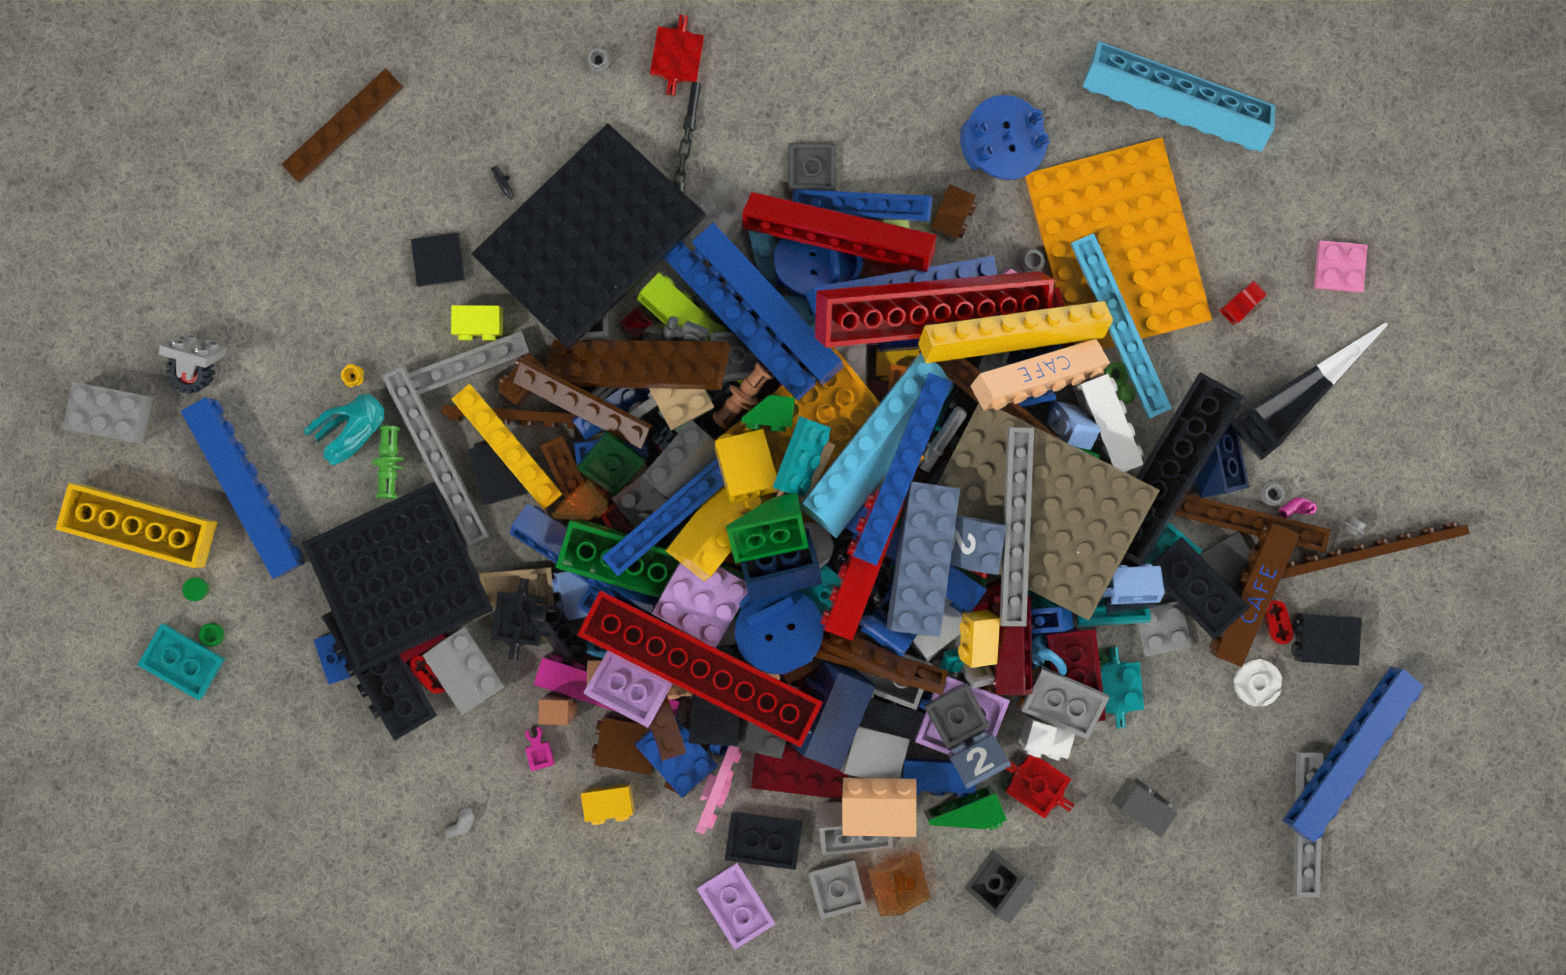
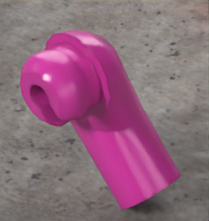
[1278,497,1317,518]

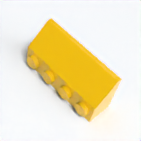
[666,485,768,582]

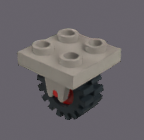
[159,333,227,394]

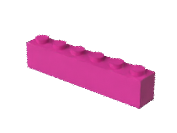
[533,653,681,716]

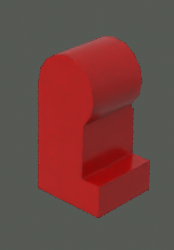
[1219,280,1267,325]

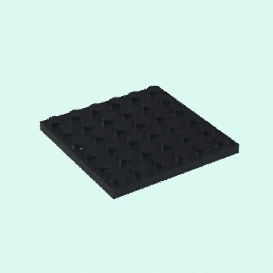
[303,481,494,673]

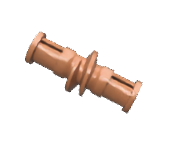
[712,362,774,430]

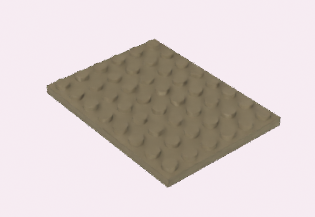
[937,403,1160,620]

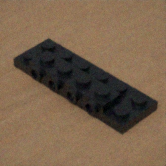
[321,611,437,741]

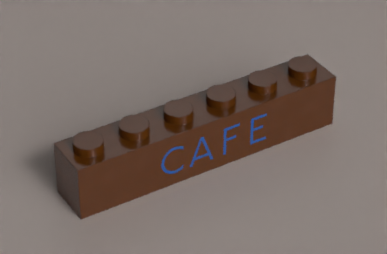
[1210,521,1300,667]

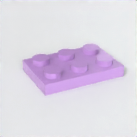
[584,651,673,728]
[697,862,775,950]

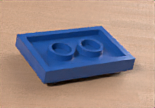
[634,716,718,798]

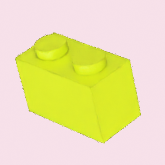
[451,305,503,341]

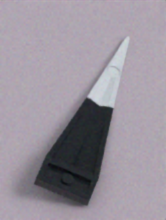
[1230,323,1388,460]

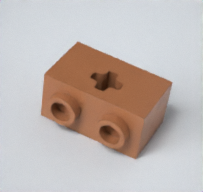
[538,695,578,725]

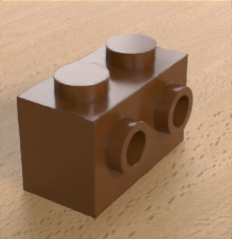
[497,353,546,407]

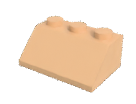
[842,778,917,837]

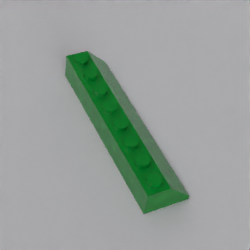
[555,516,748,621]

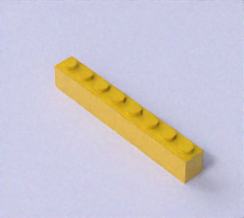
[918,301,1113,363]

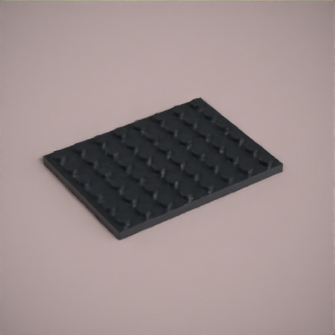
[471,123,707,350]

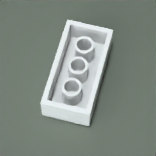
[1073,374,1144,472]

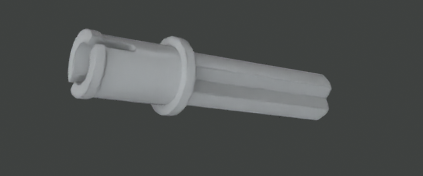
[918,406,967,472]

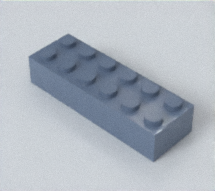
[886,482,960,637]

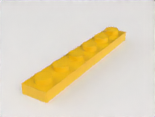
[451,383,563,510]

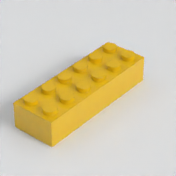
[55,483,218,568]

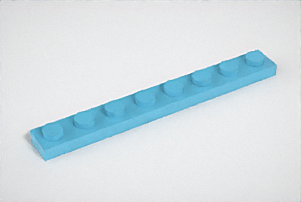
[1070,233,1172,419]

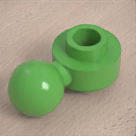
[1103,362,1136,404]

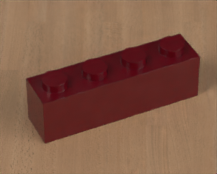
[992,596,1033,696]

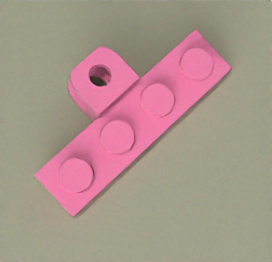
[695,746,743,835]

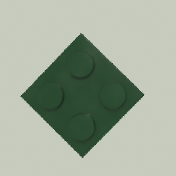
[577,430,645,496]

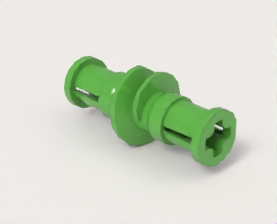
[372,426,404,500]

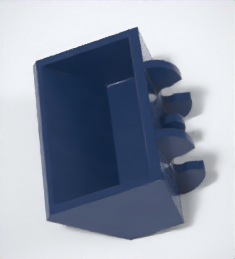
[789,660,876,770]

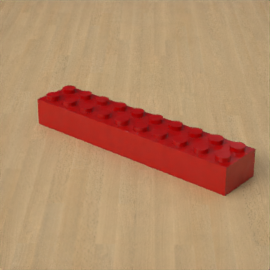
[815,271,1054,348]
[577,591,823,747]

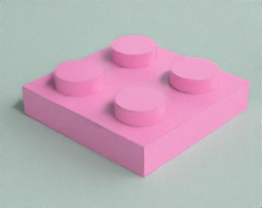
[1314,240,1368,293]

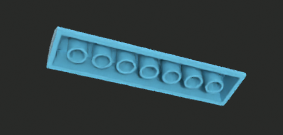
[1083,41,1276,152]
[800,353,954,538]

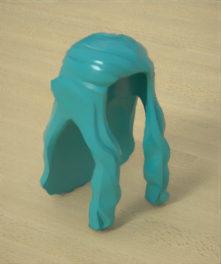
[303,393,385,465]

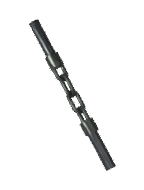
[673,82,701,194]

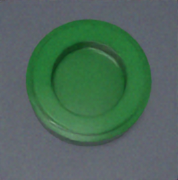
[182,577,209,601]
[199,623,225,647]

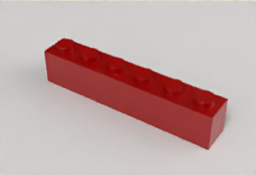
[820,490,905,641]

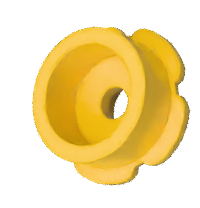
[341,364,364,387]

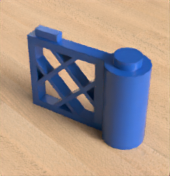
[859,583,918,657]

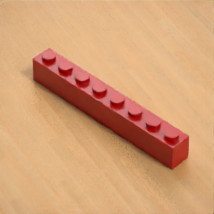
[742,192,937,272]

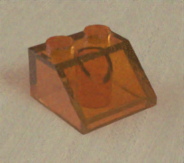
[552,477,609,520]
[867,852,931,916]

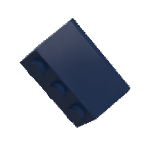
[1196,418,1249,498]
[741,528,822,602]

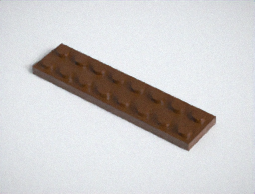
[546,340,731,390]

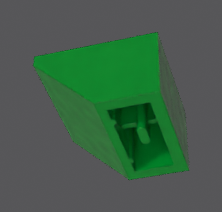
[741,395,795,432]

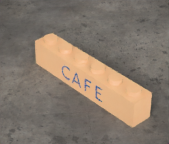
[971,339,1110,411]

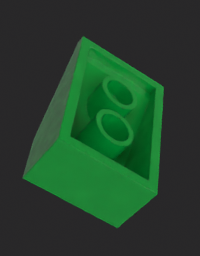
[726,493,809,563]
[924,785,1007,830]

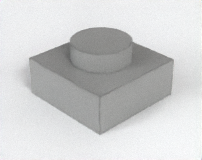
[961,664,995,689]

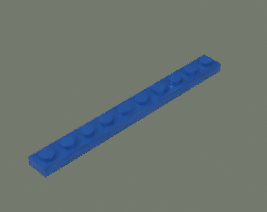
[664,241,816,401]

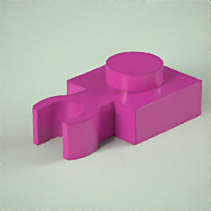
[525,726,555,771]

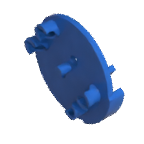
[960,95,1050,180]
[773,238,862,298]
[735,590,824,675]

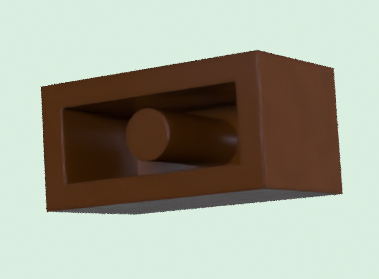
[929,184,977,243]

